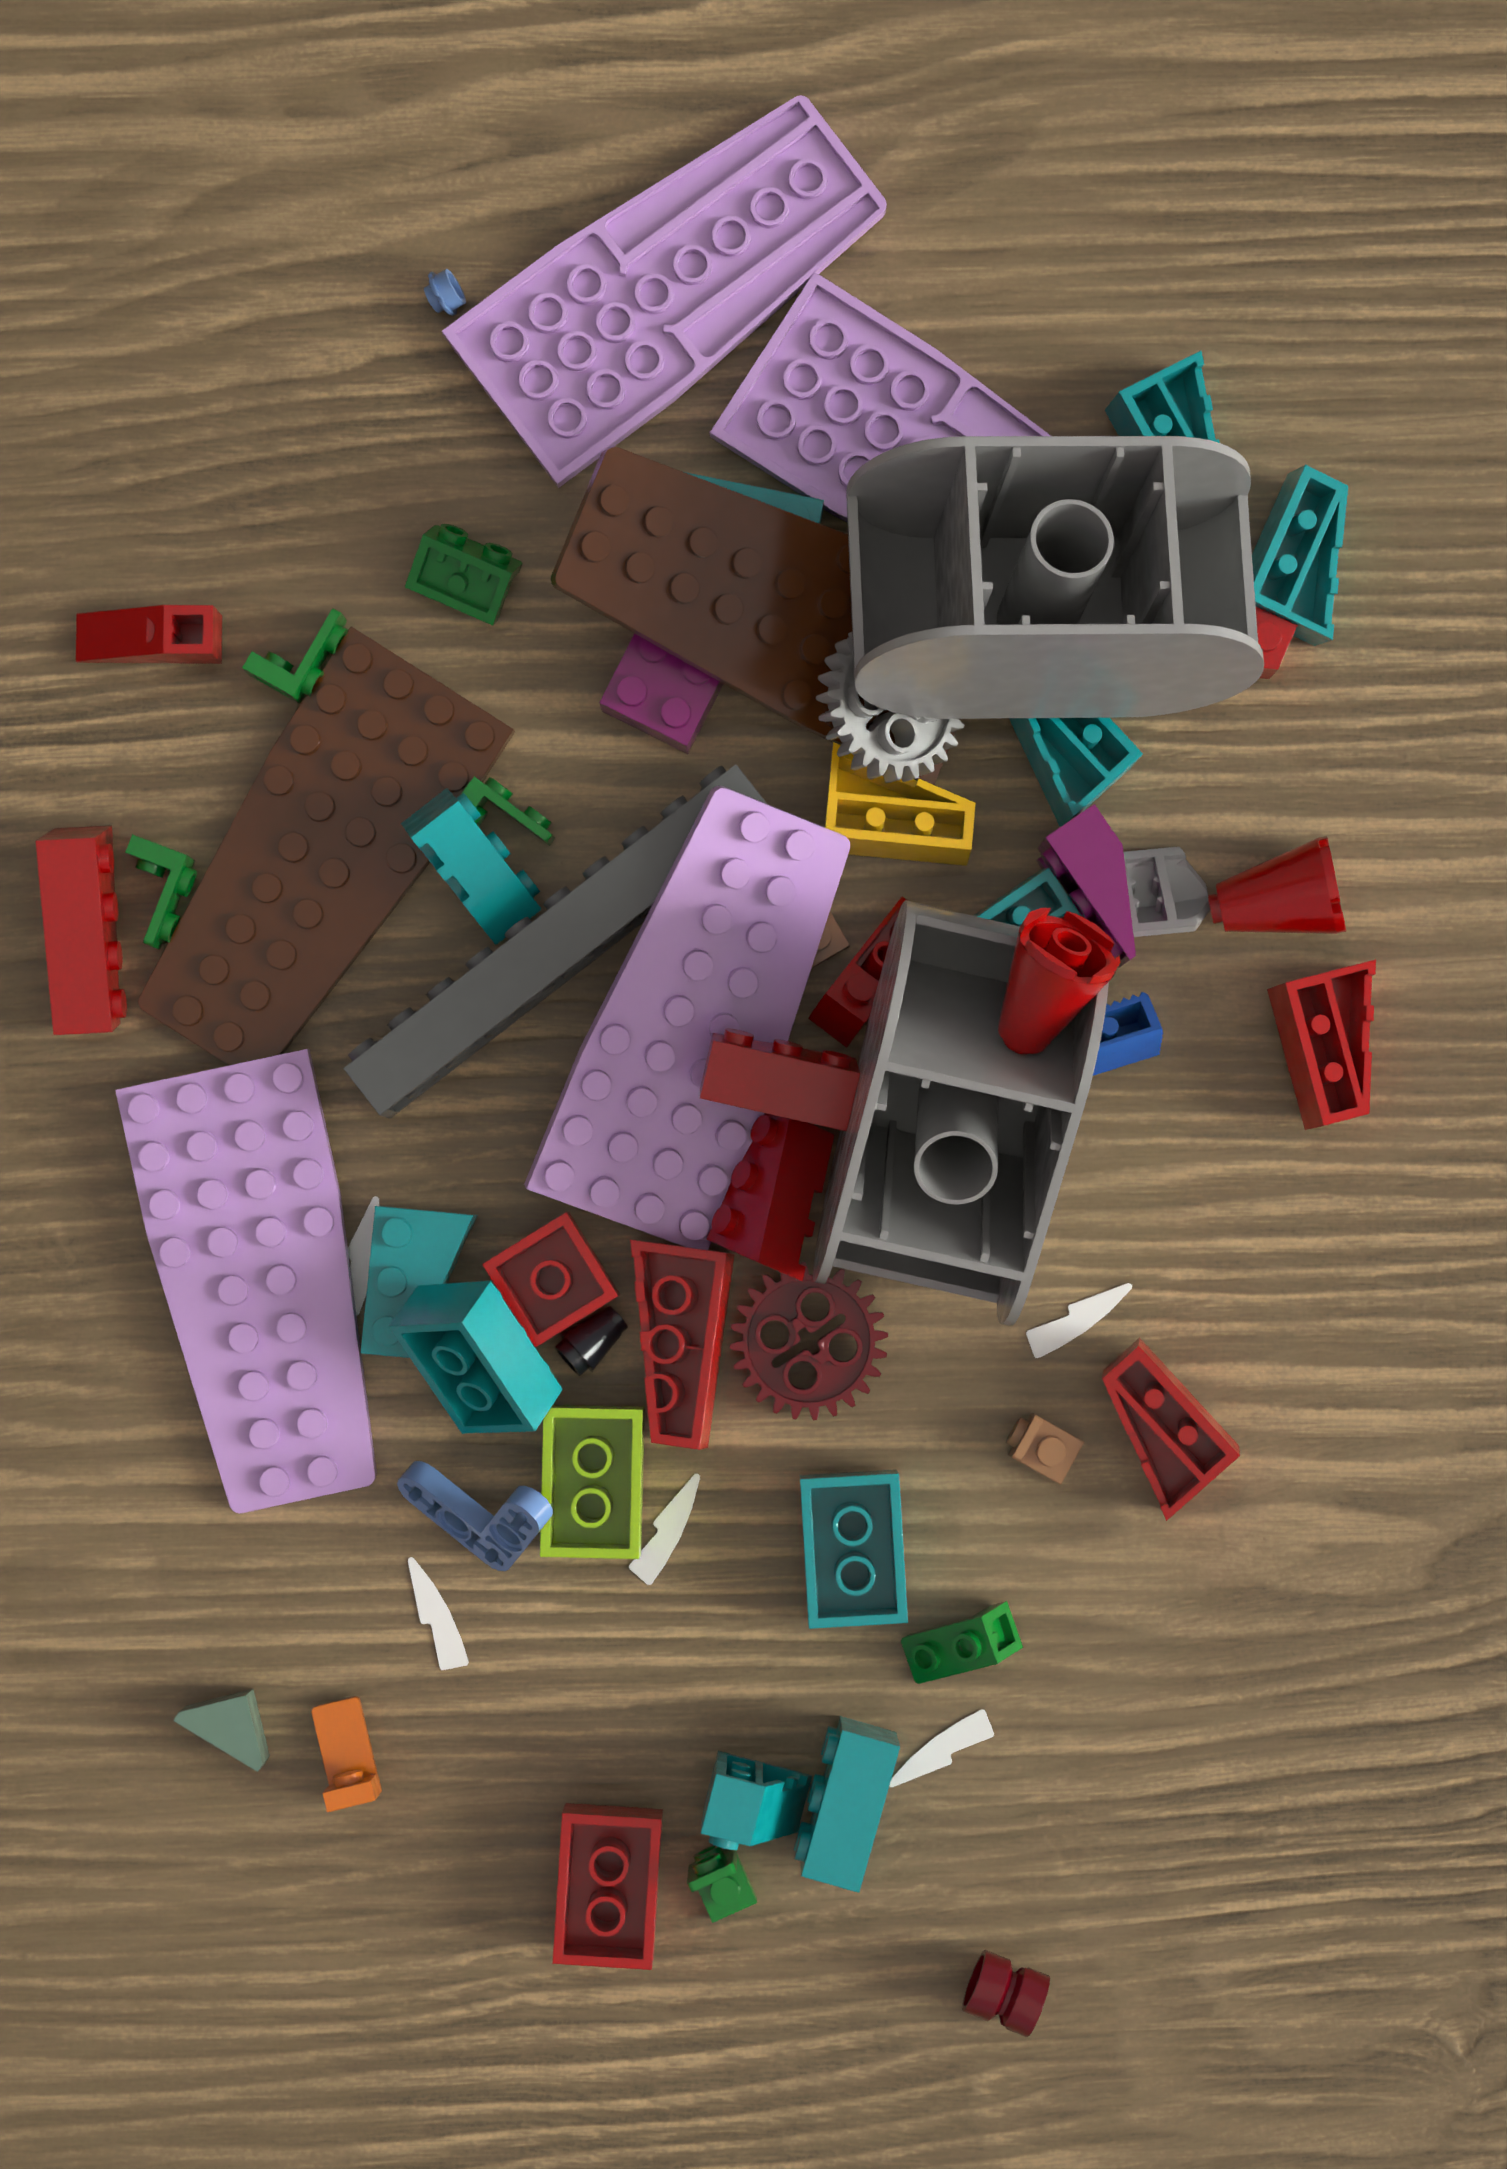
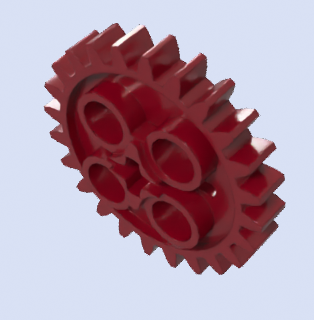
[730,1261,888,1421]

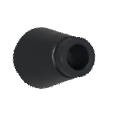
[554,1306,628,1376]

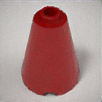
[1208,836,1346,934]
[998,908,1121,1055]

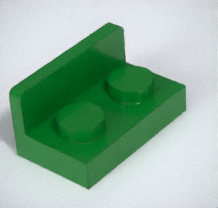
[405,524,523,626]

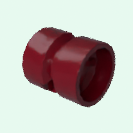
[962,1950,1050,2037]

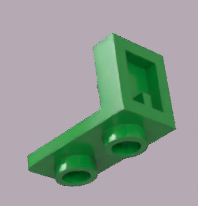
[242,608,348,704]
[461,776,555,846]
[125,834,197,950]
[901,1601,1023,1684]
[687,1845,757,1923]

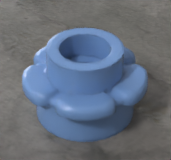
[424,269,466,316]

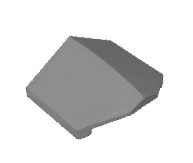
[1124,847,1210,937]

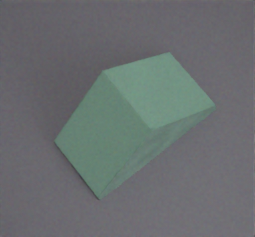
[173,1689,270,1772]

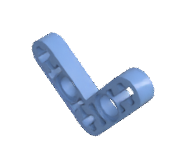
[397,1461,553,1571]

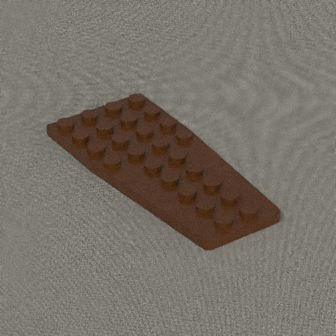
[551,447,961,785]
[138,626,515,1065]

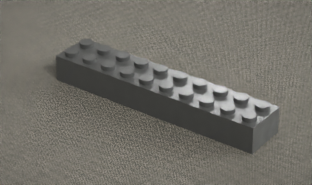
[343,764,767,1119]

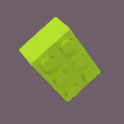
[540,1405,645,1559]

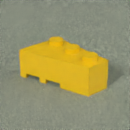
[825,742,976,866]

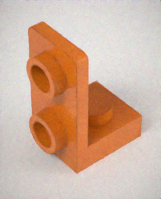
[311,1696,382,1813]

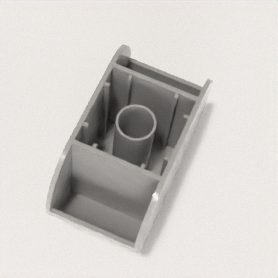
[846,436,1264,719]
[813,900,1109,1326]

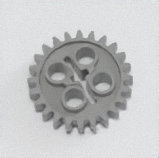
[816,632,964,783]

